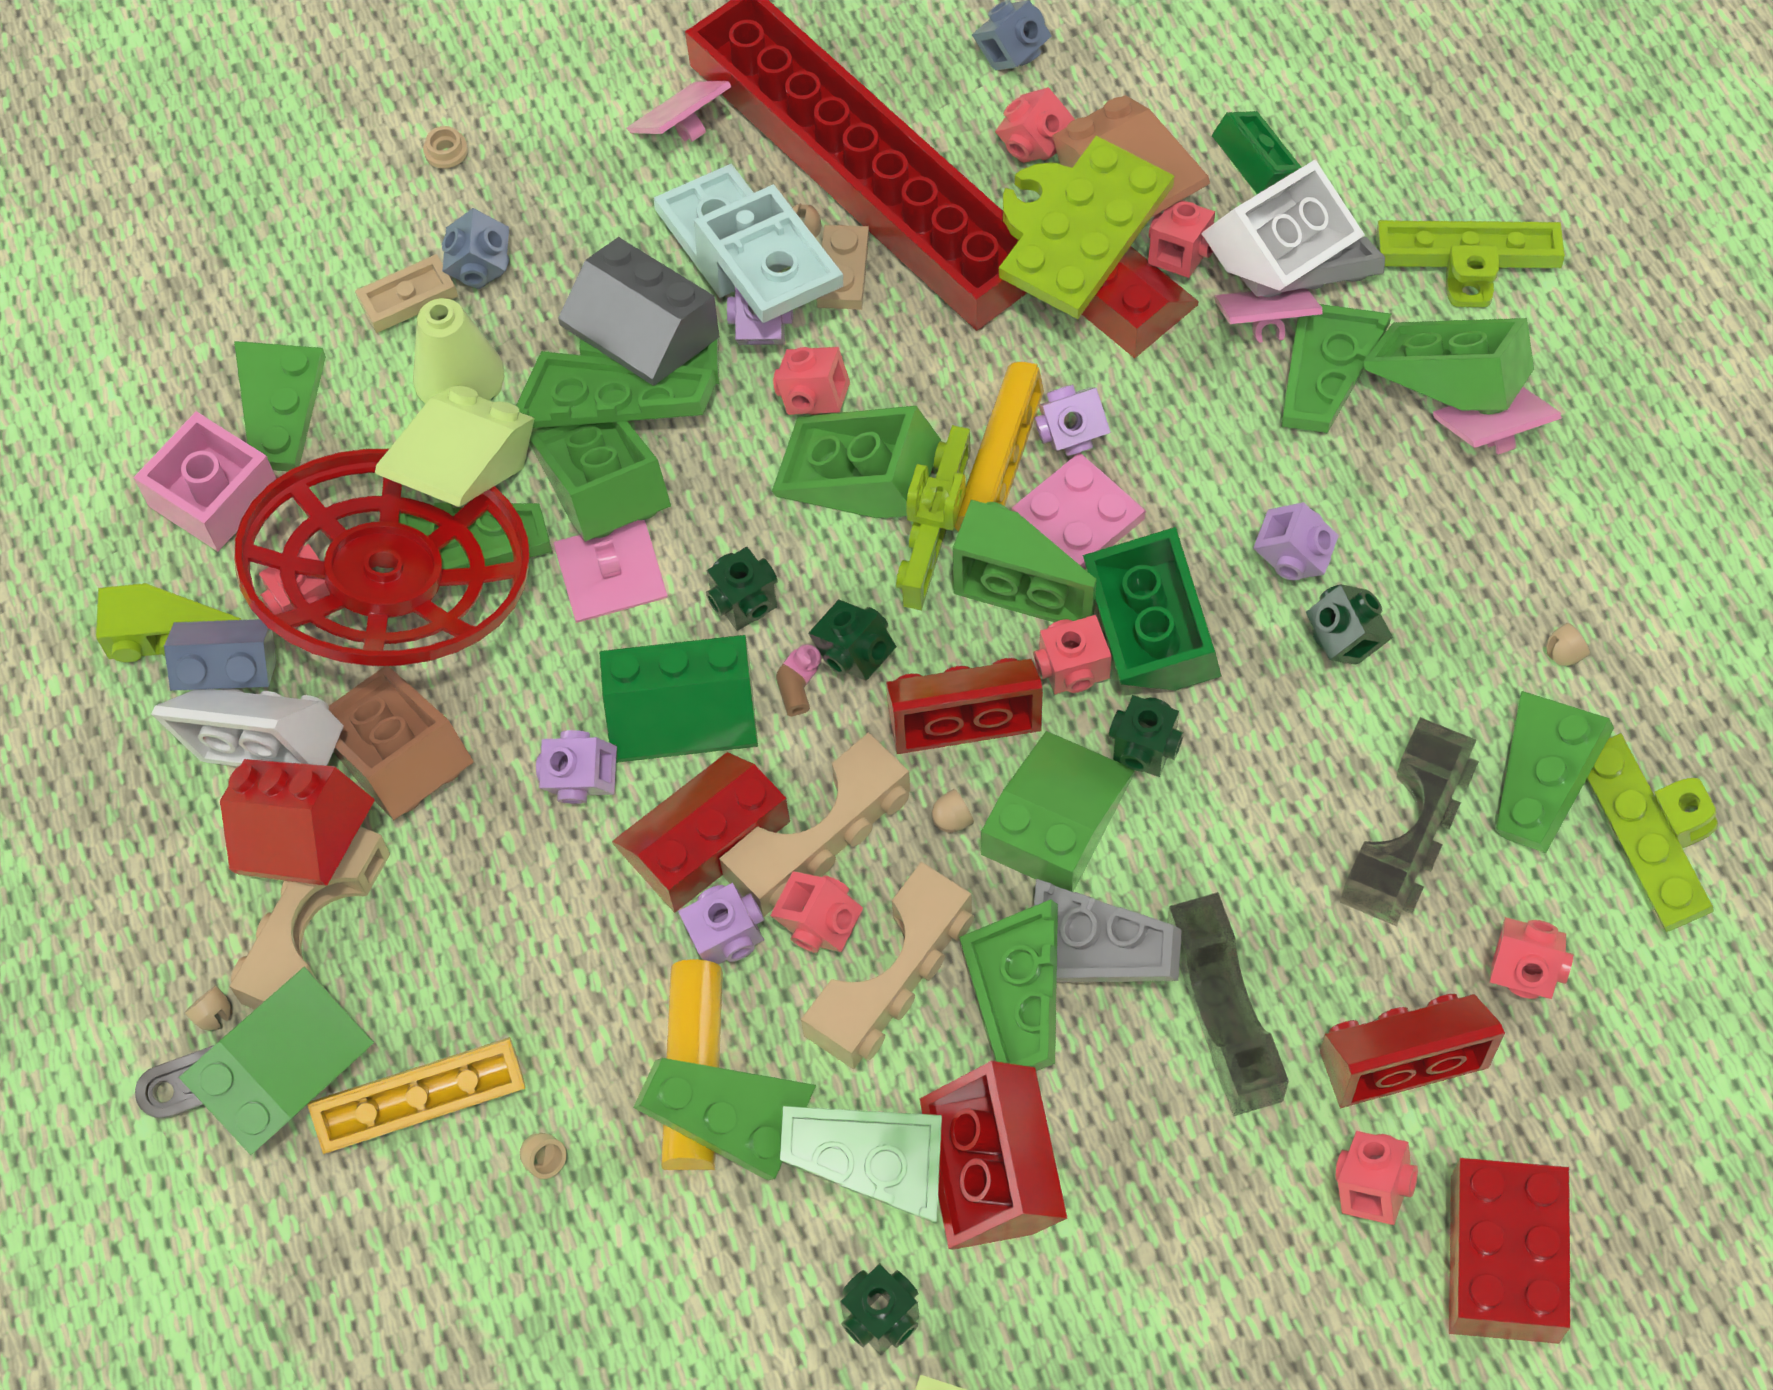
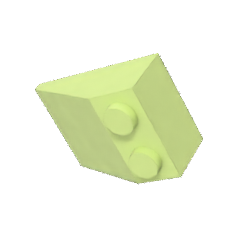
[375,385,535,507]

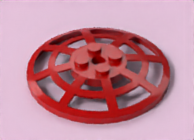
[234,449,530,666]

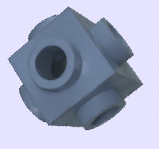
[972,0,1052,70]
[442,208,509,289]

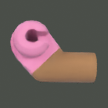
[776,644,821,717]

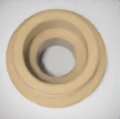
[423,126,468,169]

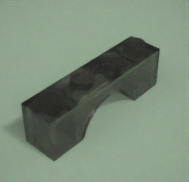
[1340,717,1479,927]
[1167,892,1289,1116]

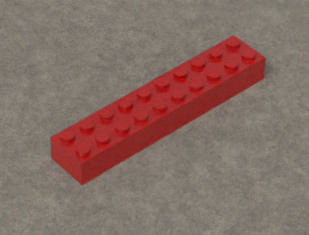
[685,0,1027,331]

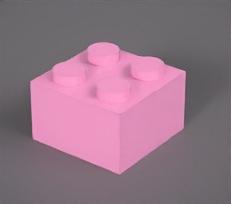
[133,411,276,552]

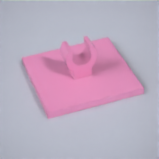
[626,81,731,142]
[1215,288,1322,343]
[1433,387,1562,455]
[553,520,668,623]

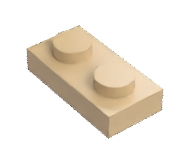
[817,225,869,310]
[355,254,458,333]

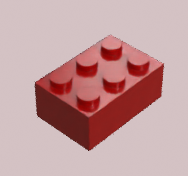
[1449,1158,1570,1344]

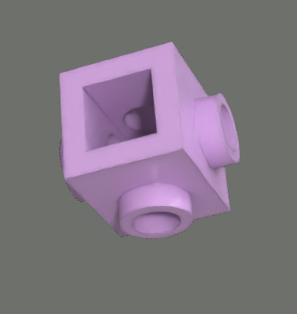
[727,287,793,345]
[1034,384,1111,456]
[1253,502,1339,580]
[536,730,617,804]
[678,882,765,964]

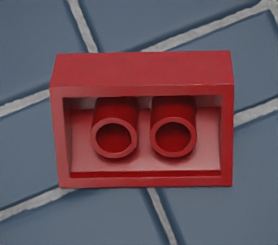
[1081,246,1199,359]
[886,658,1043,754]
[612,752,790,913]
[220,759,375,886]
[1320,994,1505,1109]
[920,1061,1068,1250]

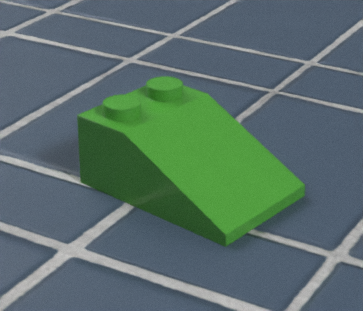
[1363,318,1534,415]
[772,405,941,518]
[529,421,671,542]
[953,500,1097,622]
[981,731,1135,892]
[179,966,374,1155]

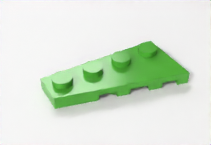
[516,351,716,428]

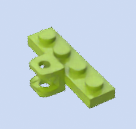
[1376,220,1565,307]
[896,425,971,611]
[1587,733,1718,932]

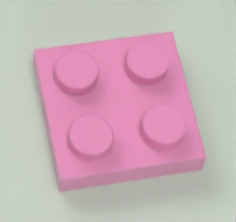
[1012,453,1146,569]

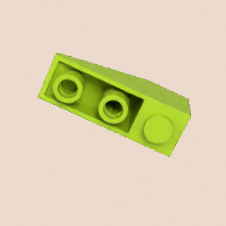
[96,583,241,662]

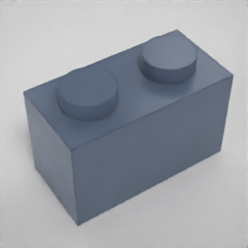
[164,619,277,691]

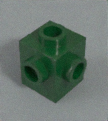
[706,547,778,631]
[1305,584,1393,665]
[808,599,897,681]
[1108,695,1184,777]
[840,1263,919,1355]

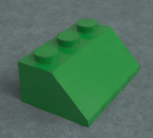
[1083,527,1222,691]
[599,635,758,763]

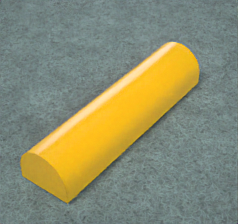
[955,362,1044,532]
[661,959,723,1170]
[307,1037,525,1154]

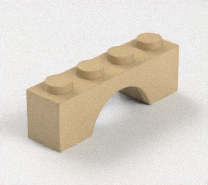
[719,732,910,917]
[229,827,390,1010]
[801,862,974,1070]

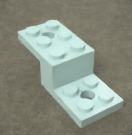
[654,163,843,323]

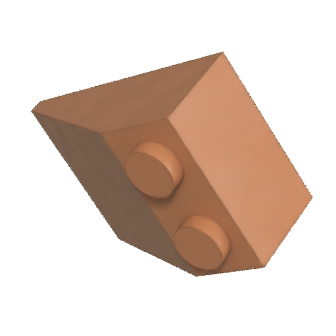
[1052,95,1210,217]
[329,666,474,820]

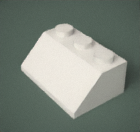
[1201,160,1365,291]
[151,688,344,767]

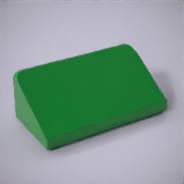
[1212,111,1302,194]

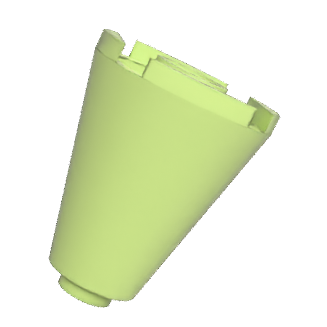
[413,298,505,404]

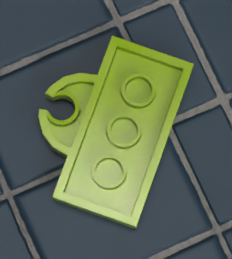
[999,136,1174,319]

